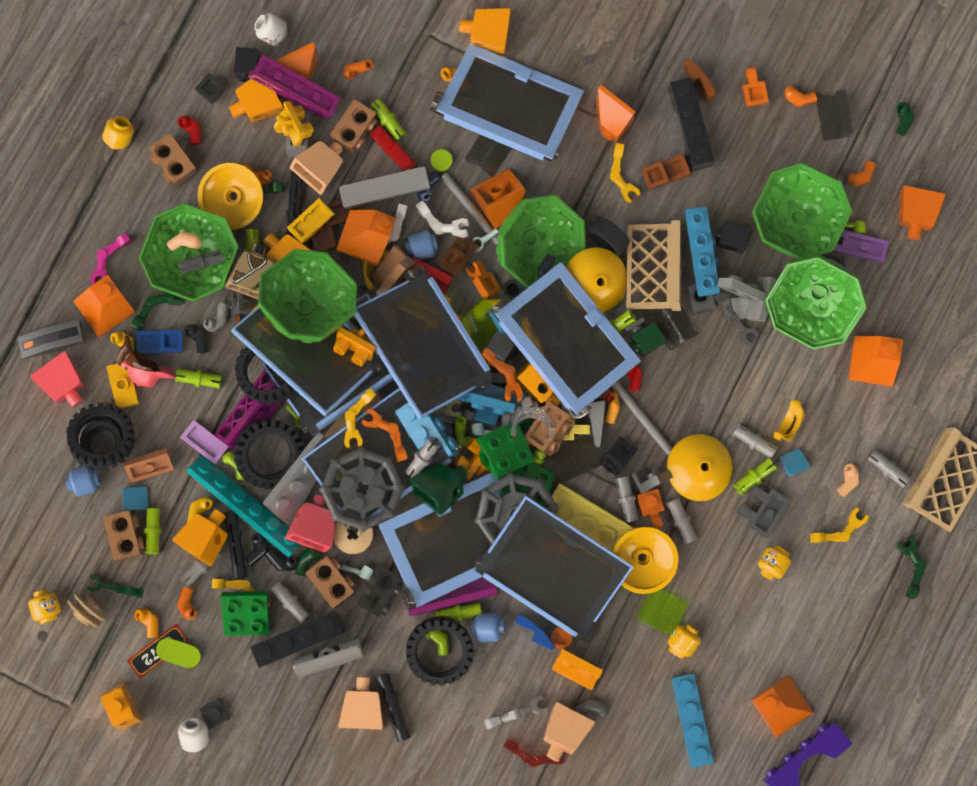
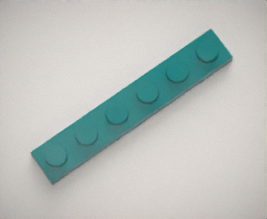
[187,455,301,558]

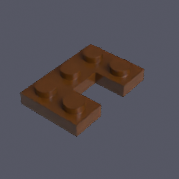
[303,200,372,252]

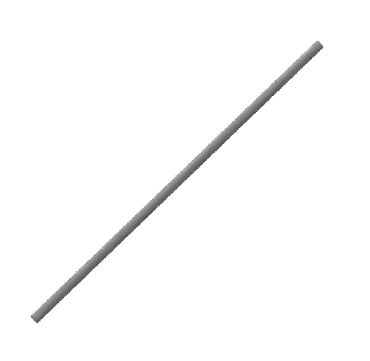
[441,173,672,456]

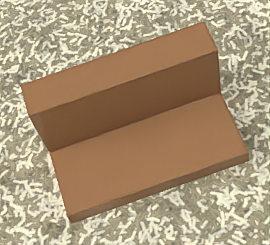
[371,245,415,296]

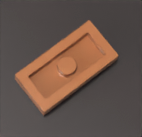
[124,448,174,483]

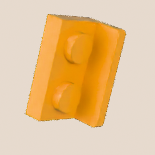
[552,649,603,690]

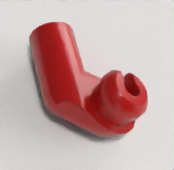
[177,115,201,145]
[626,365,643,392]

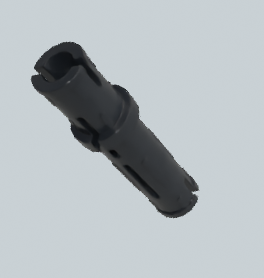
[285,170,304,237]
[223,511,248,580]
[375,673,411,742]

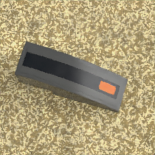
[17,319,86,359]

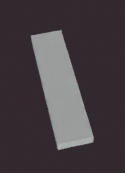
[339,166,430,209]

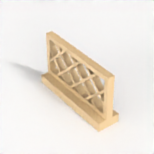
[626,220,682,311]
[902,427,977,532]

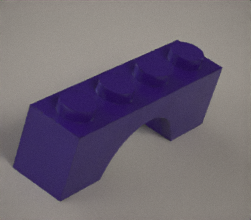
[762,721,853,786]

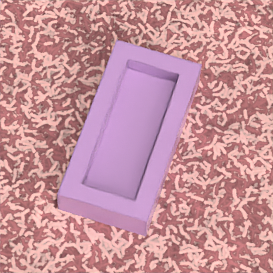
[180,420,230,465]

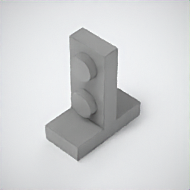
[717,275,777,322]

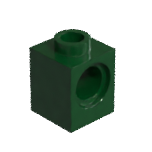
[630,322,666,358]

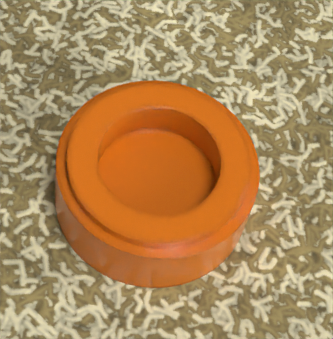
[550,627,573,649]

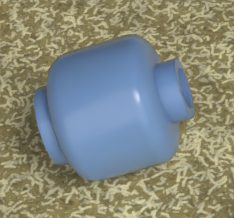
[405,230,438,261]
[66,466,101,497]
[471,612,506,643]

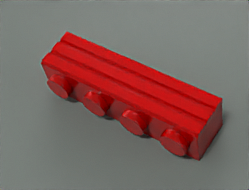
[370,125,417,171]

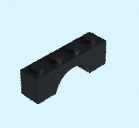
[668,77,714,172]
[250,611,345,668]

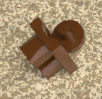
[437,237,479,279]

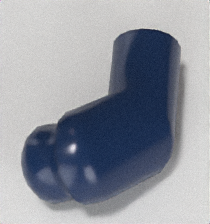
[417,172,441,202]

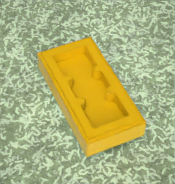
[287,198,335,244]
[106,364,139,409]

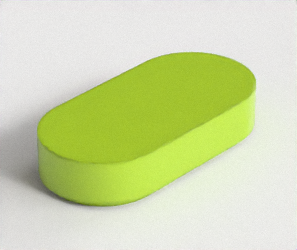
[156,638,201,668]

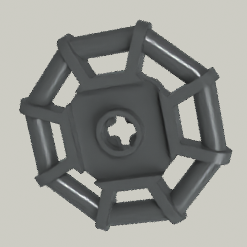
[319,446,405,532]
[474,472,559,555]

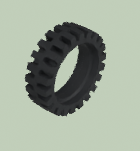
[235,336,303,405]
[66,403,135,471]
[406,616,473,686]

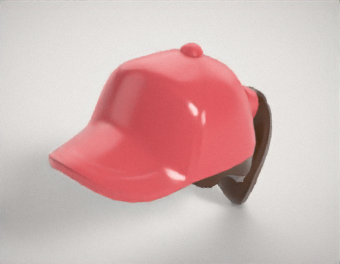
[116,336,176,388]

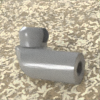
[203,303,229,332]

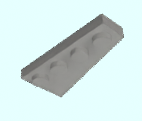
[263,432,332,527]

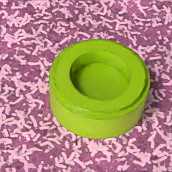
[431,149,453,172]

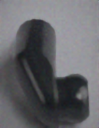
[537,253,556,288]
[184,324,208,354]
[244,532,267,567]
[264,549,298,571]

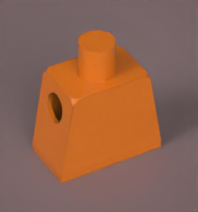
[899,185,945,240]

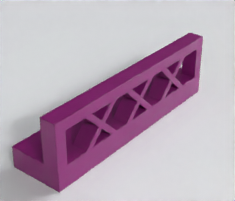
[248,55,340,119]
[214,369,284,451]
[405,576,498,616]

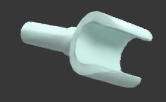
[472,228,499,252]
[471,423,492,437]
[342,565,375,580]

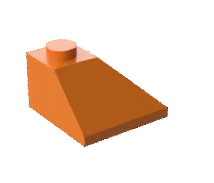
[276,42,319,81]
[596,85,636,143]
[470,168,526,229]
[336,210,396,266]
[73,275,136,337]
[848,336,903,387]
[750,675,814,738]

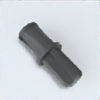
[179,249,224,274]

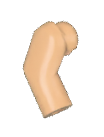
[167,231,202,251]
[837,464,859,497]

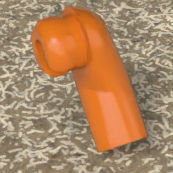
[343,59,373,80]

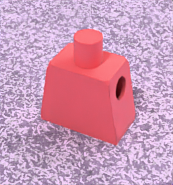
[30,351,84,408]
[285,495,335,553]

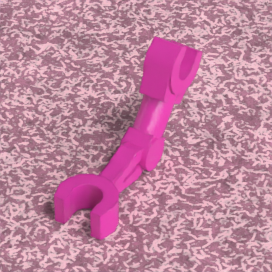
[91,232,133,284]

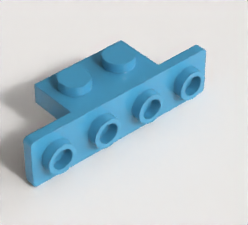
[685,207,720,297]
[444,375,531,417]
[395,378,458,456]

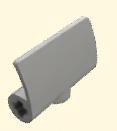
[293,638,364,678]

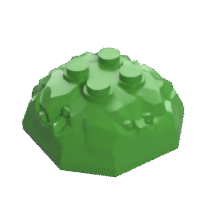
[752,163,852,259]
[496,194,586,291]
[139,203,239,302]
[258,249,357,343]
[765,255,867,350]

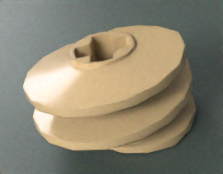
[333,514,373,555]
[67,593,107,628]

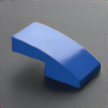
[136,330,182,354]
[515,615,554,651]

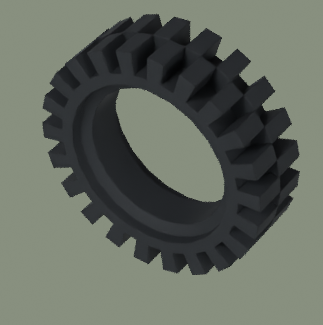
[233,419,304,490]

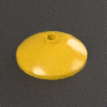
[198,163,264,230]
[563,247,627,313]
[667,434,733,501]
[611,526,678,594]

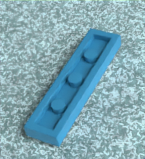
[671,673,714,768]

